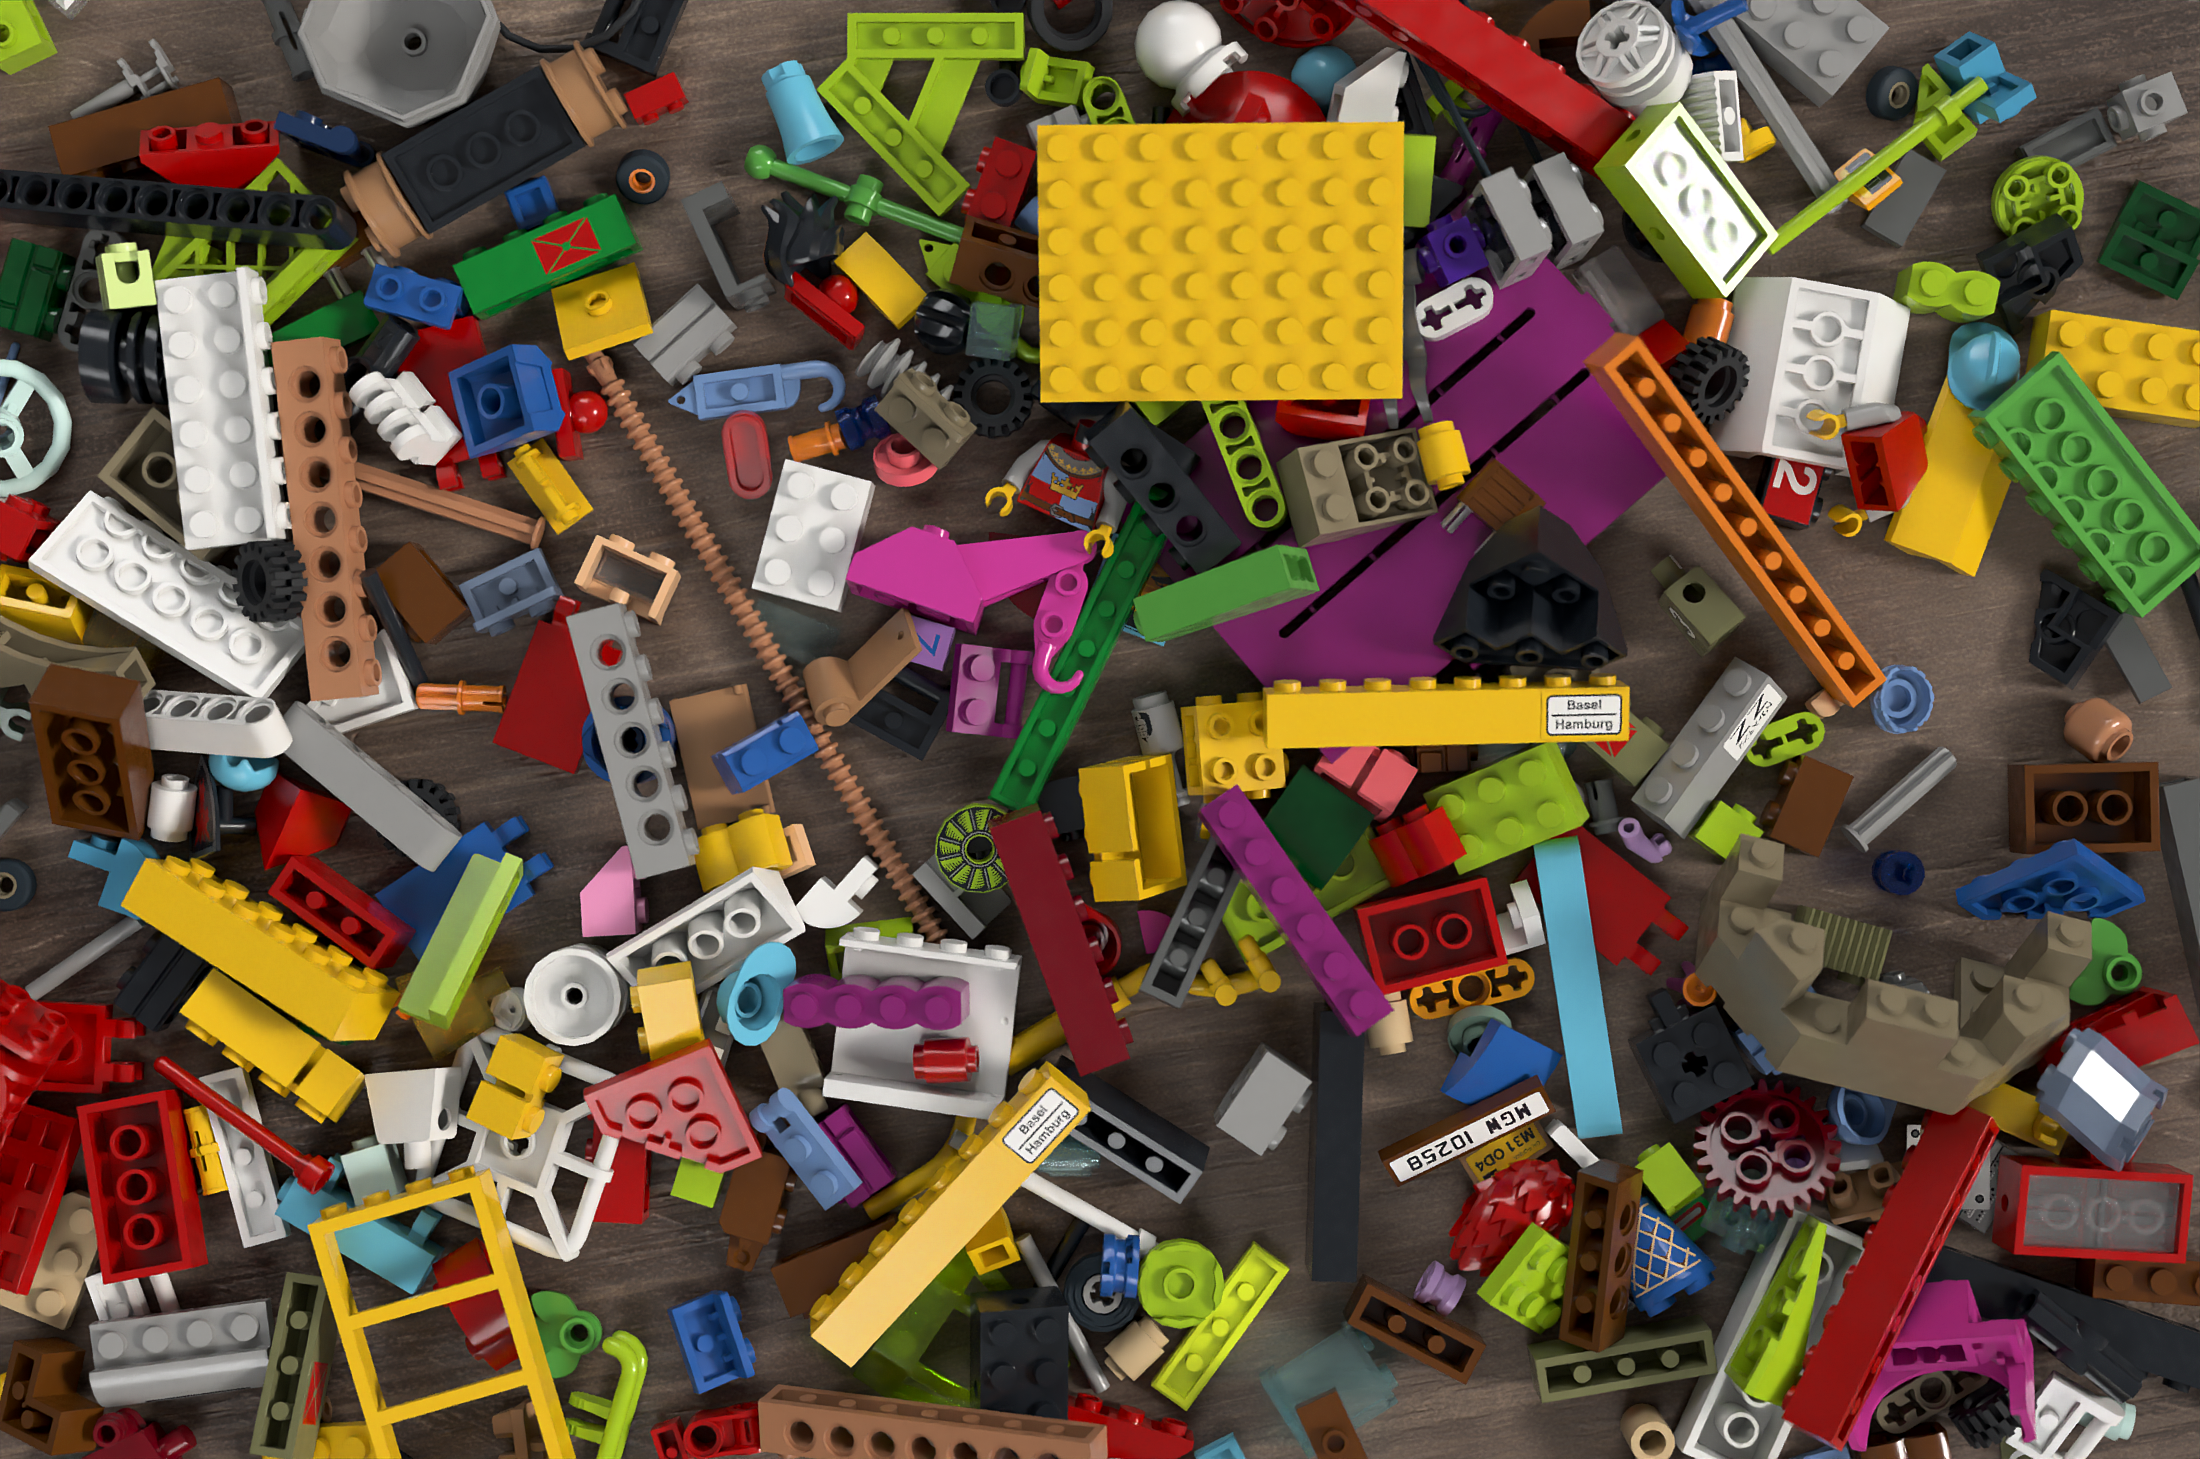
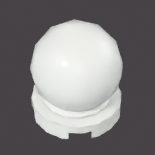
[1134,0,1248,117]

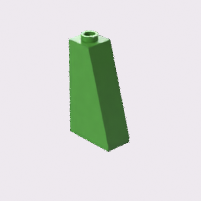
[1133,545,1320,642]

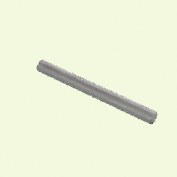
[1688,0,1849,214]

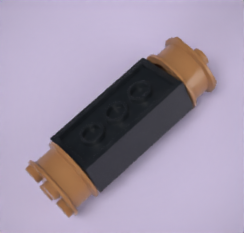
[340,39,629,258]

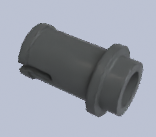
[1584,778,1624,835]

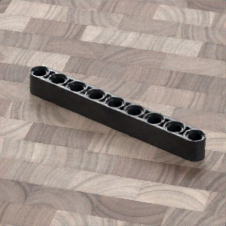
[0,169,357,250]

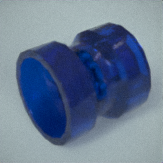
[834,394,892,452]

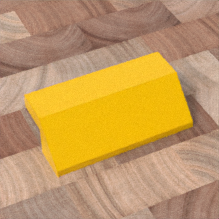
[1884,376,2012,577]

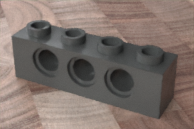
[1138,834,1241,1010]

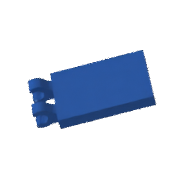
[375,815,554,962]

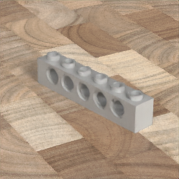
[566,603,700,880]

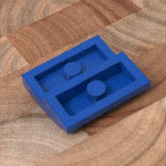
[1440,1018,1563,1106]

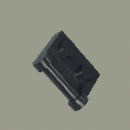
[584,0,688,77]
[848,667,951,761]

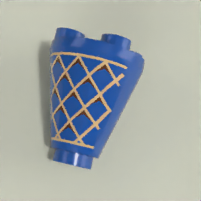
[1630,1195,1717,1318]

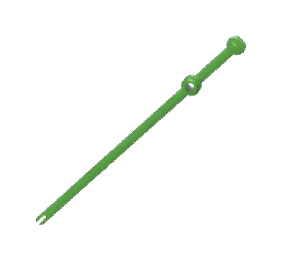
[744,145,964,245]

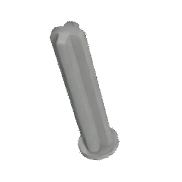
[1840,747,1957,853]

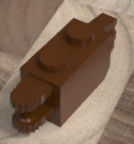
[719,1124,798,1272]

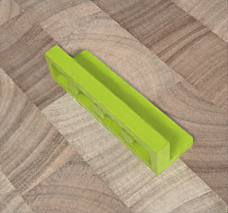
[398,853,523,1030]

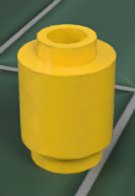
[1416,420,1471,490]

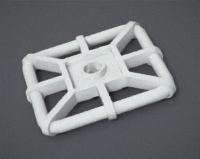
[416,1023,621,1262]

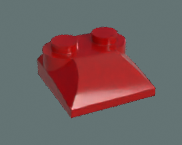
[1275,399,1371,441]

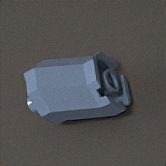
[2035,1028,2168,1172]

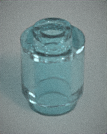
[1038,1134,1101,1177]

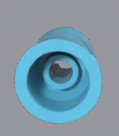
[761,60,844,165]

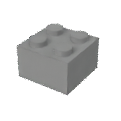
[1213,1042,1313,1156]

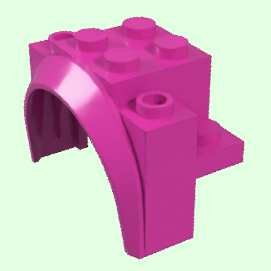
[1847,1280,2036,1451]

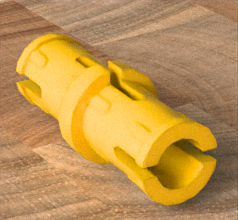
[183,1105,228,1196]

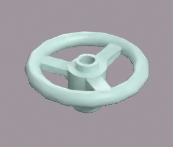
[0,359,72,498]

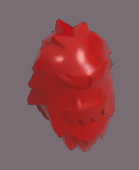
[1448,1159,1576,1277]

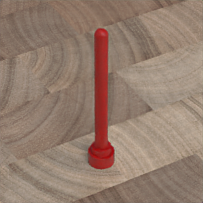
[153,1056,335,1195]

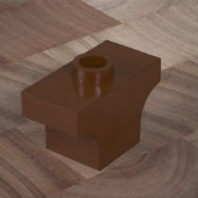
[1295,1387,1368,1459]

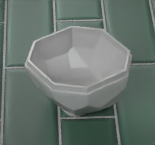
[297,0,501,128]

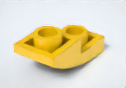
[834,232,927,330]

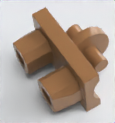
[1823,1161,1904,1225]
[492,1399,549,1459]

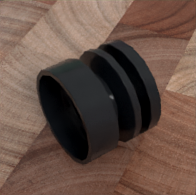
[78,310,169,405]

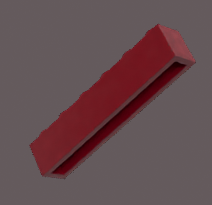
[987,803,1134,1077]

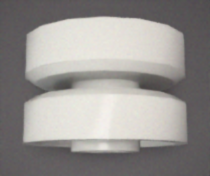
[523,943,631,1046]

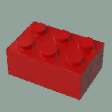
[1352,874,1508,995]

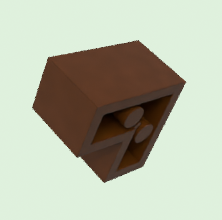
[0,1337,105,1456]

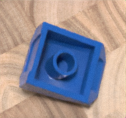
[448,344,566,459]

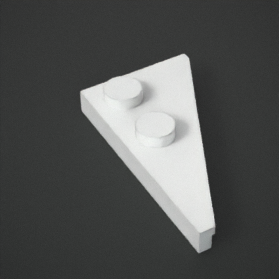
[281,629,419,754]

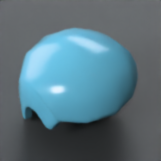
[1291,46,1357,117]
[208,754,279,792]

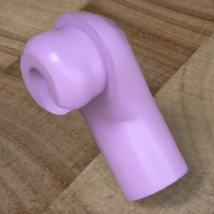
[1618,818,1672,863]

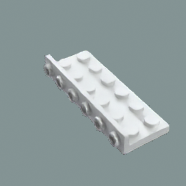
[155,267,292,550]
[28,490,305,698]

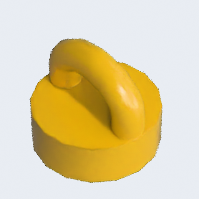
[1737,117,1777,163]

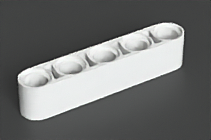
[143,689,293,758]

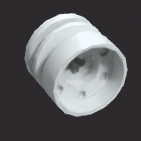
[1576,0,1693,119]

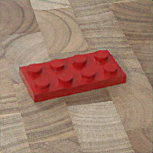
[0,1103,82,1296]

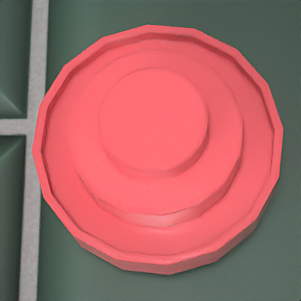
[873,433,938,487]

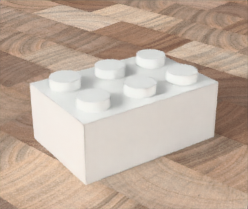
[751,459,876,613]

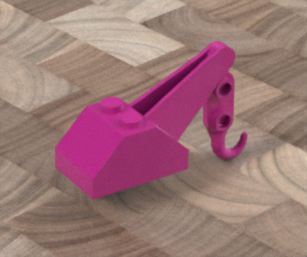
[845,524,1097,694]

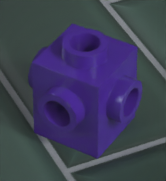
[1417,214,1489,289]

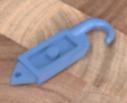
[668,360,846,421]

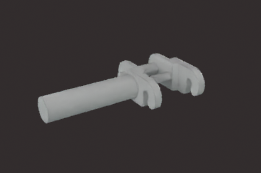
[70,38,180,119]

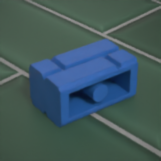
[711,711,819,795]

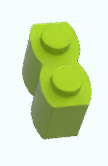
[1893,262,2000,323]

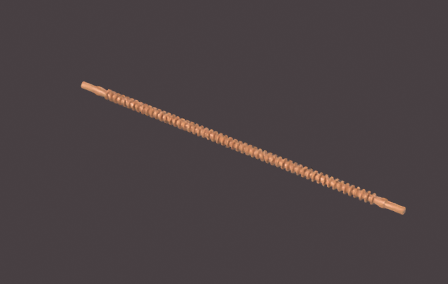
[584,350,948,944]

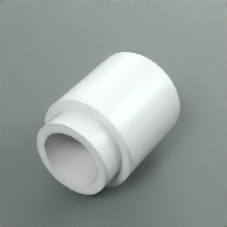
[147,774,198,842]

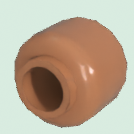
[2064,698,2133,763]

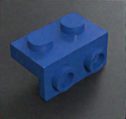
[364,264,470,330]
[667,1290,756,1394]

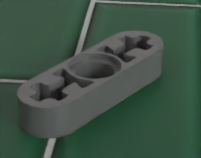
[58,229,128,353]

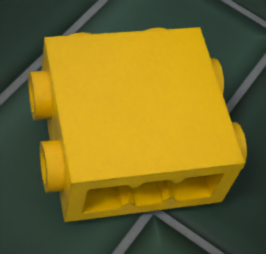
[1181,692,1289,803]

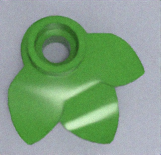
[2069,917,2142,1005]
[531,1290,602,1378]

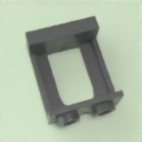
[681,181,777,313]

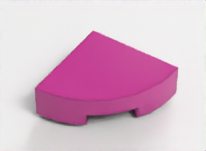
[1137,909,1171,954]

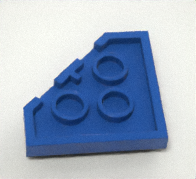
[1955,838,2146,920]

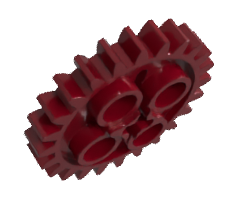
[1693,1079,1842,1221]

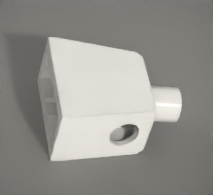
[365,1066,462,1170]

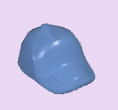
[1826,1086,1897,1145]

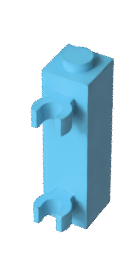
[275,1152,445,1295]

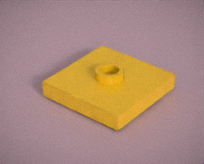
[551,262,653,361]

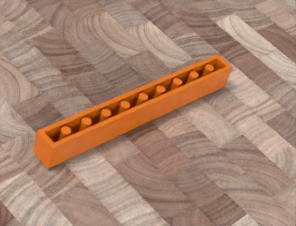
[1582,332,1887,708]

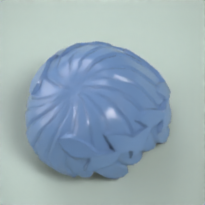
[1869,665,1934,734]

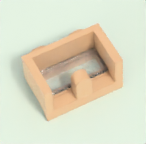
[574,534,681,626]

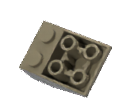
[1276,427,1438,548]

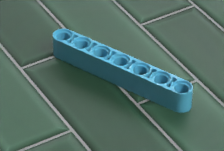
[1533,836,1623,1139]

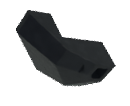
[1433,505,1628,671]

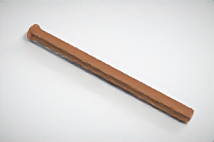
[278,439,546,550]

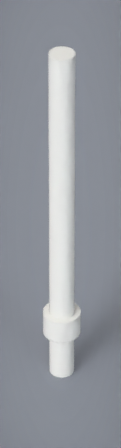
[948,1129,1159,1259]

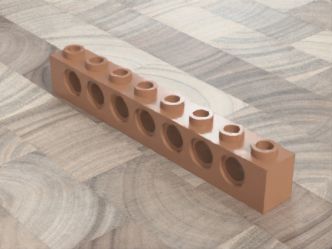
[271,337,382,701]
[758,1384,1108,1459]

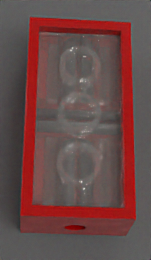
[1992,1154,2194,1264]

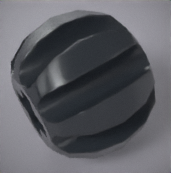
[914,288,977,355]

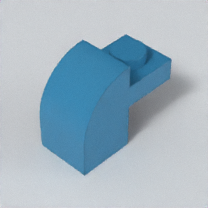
[1933,31,2037,125]
[68,834,161,920]

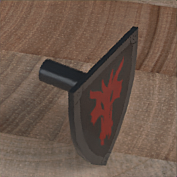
[189,754,258,861]

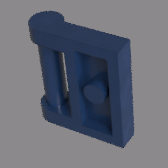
[273,110,377,169]

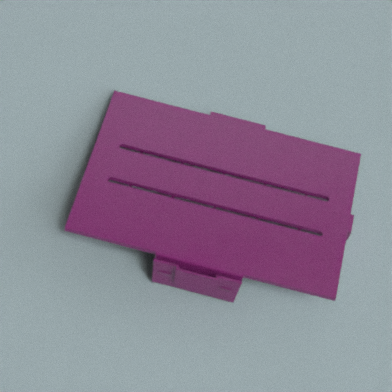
[1121,194,1666,764]

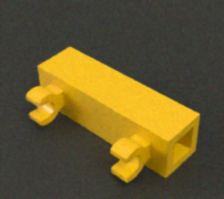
[1967,1083,2068,1155]

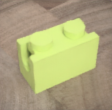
[95,242,157,311]

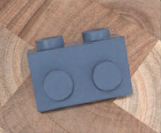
[458,548,564,637]

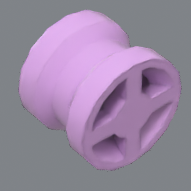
[1413,1260,1467,1317]

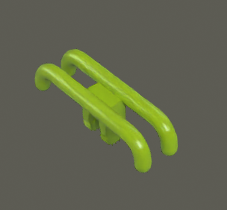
[565,1330,648,1459]

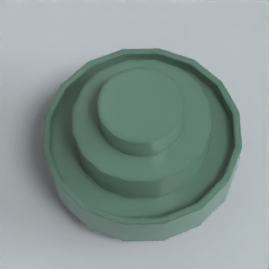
[1447,1005,1512,1057]

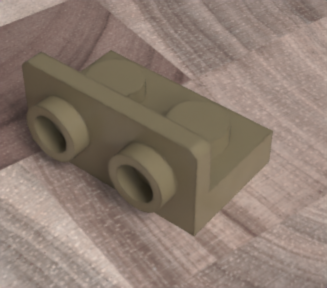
[874,368,977,470]

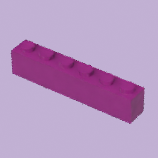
[1197,784,1394,1037]

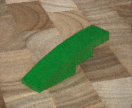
[267,290,379,368]

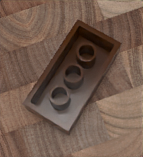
[29,663,155,841]

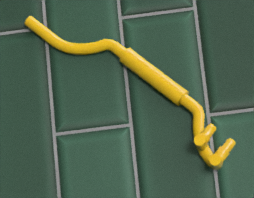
[862,934,1281,1221]

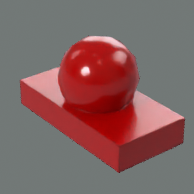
[784,271,865,351]
[551,368,608,462]

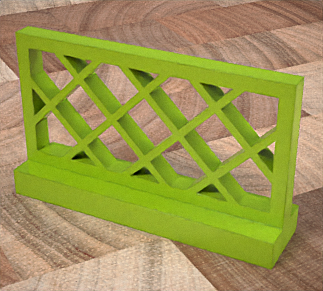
[153,158,359,326]

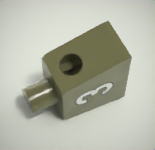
[1650,555,1746,658]

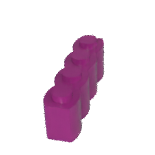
[783,974,970,1030]

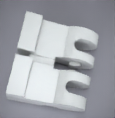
[349,371,463,466]

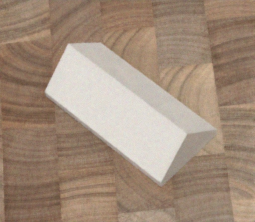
[606,867,805,994]

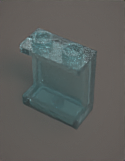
[1259,1320,1399,1459]

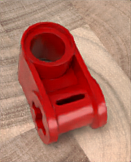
[683,1401,761,1459]

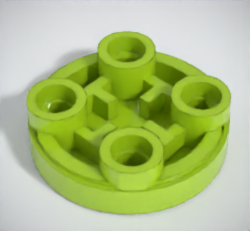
[1991,155,2084,237]

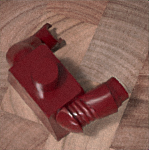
[81,1408,197,1459]

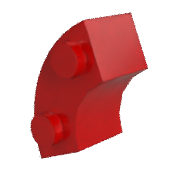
[432,1237,519,1371]

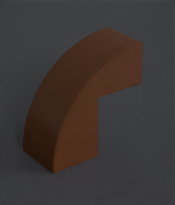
[1518,0,1591,57]

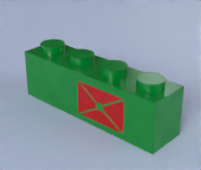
[452,193,643,321]

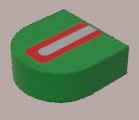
[1660,1195,1713,1242]

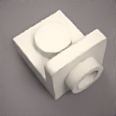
[1496,879,1546,955]

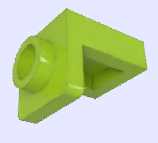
[1020,47,1095,110]

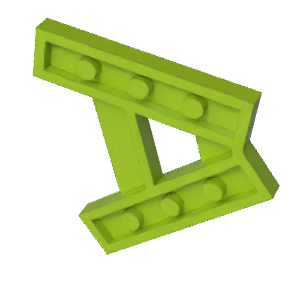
[816,13,1025,218]

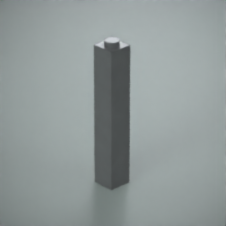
[2159,776,2200,1018]

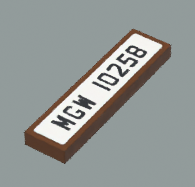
[1378,1075,1556,1187]

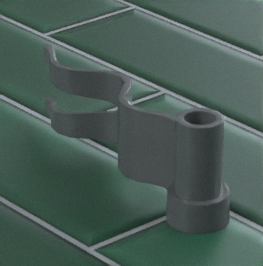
[1383,247,1433,430]

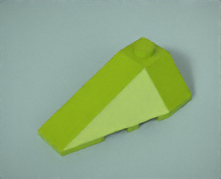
[1724,1214,1827,1407]

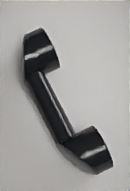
[985,0,1027,107]

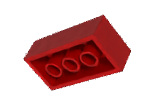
[77,1089,209,1285]

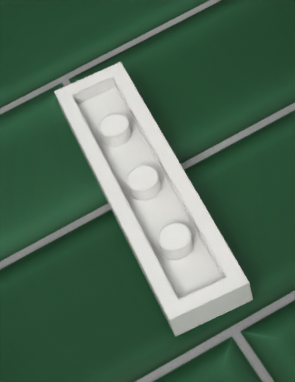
[199,1066,292,1248]

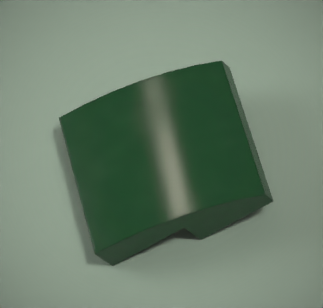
[2096,179,2200,300]
[1262,765,1375,892]

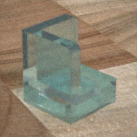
[966,301,1022,361]

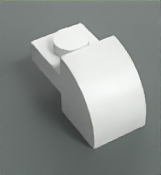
[796,855,879,928]

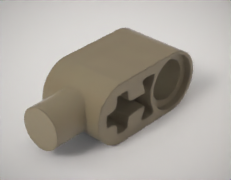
[760,1013,828,1116]

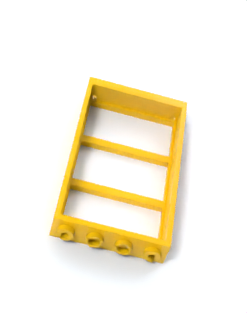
[307,1165,576,1459]

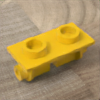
[507,438,594,535]

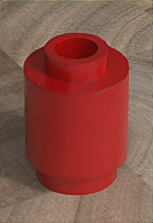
[913,1037,980,1083]

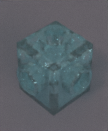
[1700,1186,1781,1255]

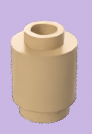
[1367,991,1414,1056]
[1104,1315,1170,1381]

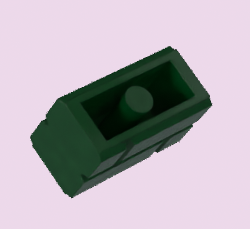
[0,238,76,342]

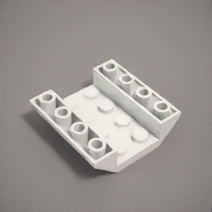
[1709,277,1911,477]

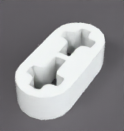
[1416,277,1493,342]

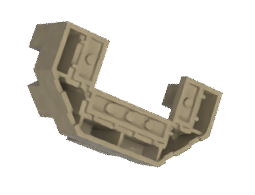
[1695,833,2092,1115]

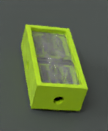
[1593,102,1778,299]

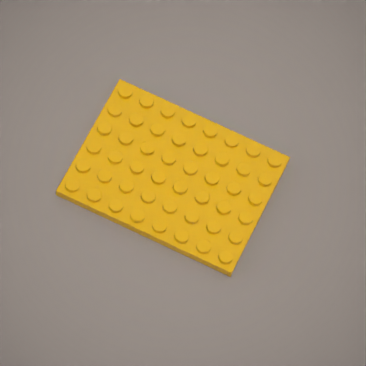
[1037,122,1404,402]

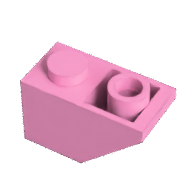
[580,845,649,937]

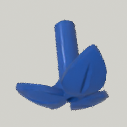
[1671,0,1749,57]

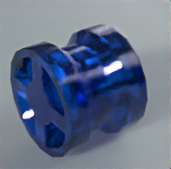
[1872,850,1925,895]

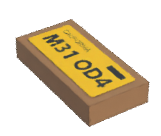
[1458,1121,1555,1185]

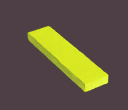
[1151,1241,1290,1411]

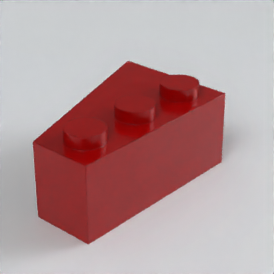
[2036,986,2200,1076]

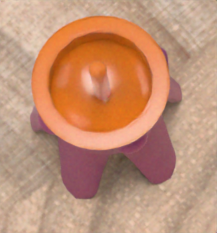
[1666,961,1717,1007]

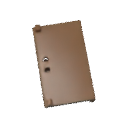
[669,684,776,830]

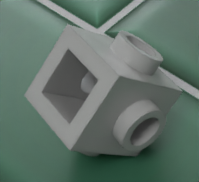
[2106,71,2188,143]

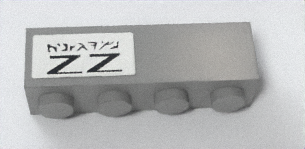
[1631,657,1788,839]

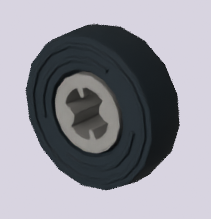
[1063,1251,1140,1332]

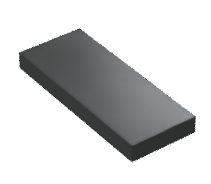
[2105,612,2173,704]

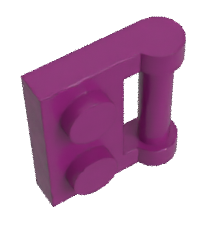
[946,643,1034,739]

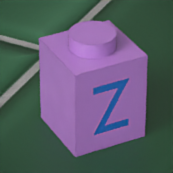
[911,615,957,671]

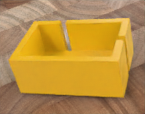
[1078,754,1187,902]

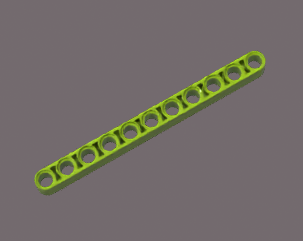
[1082,76,1288,532]

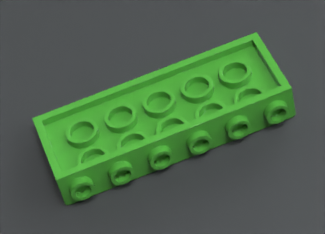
[1967,351,2200,618]

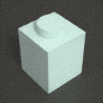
[340,1134,408,1206]

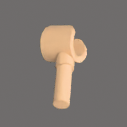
[1805,689,1844,719]

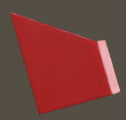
[255,772,353,871]

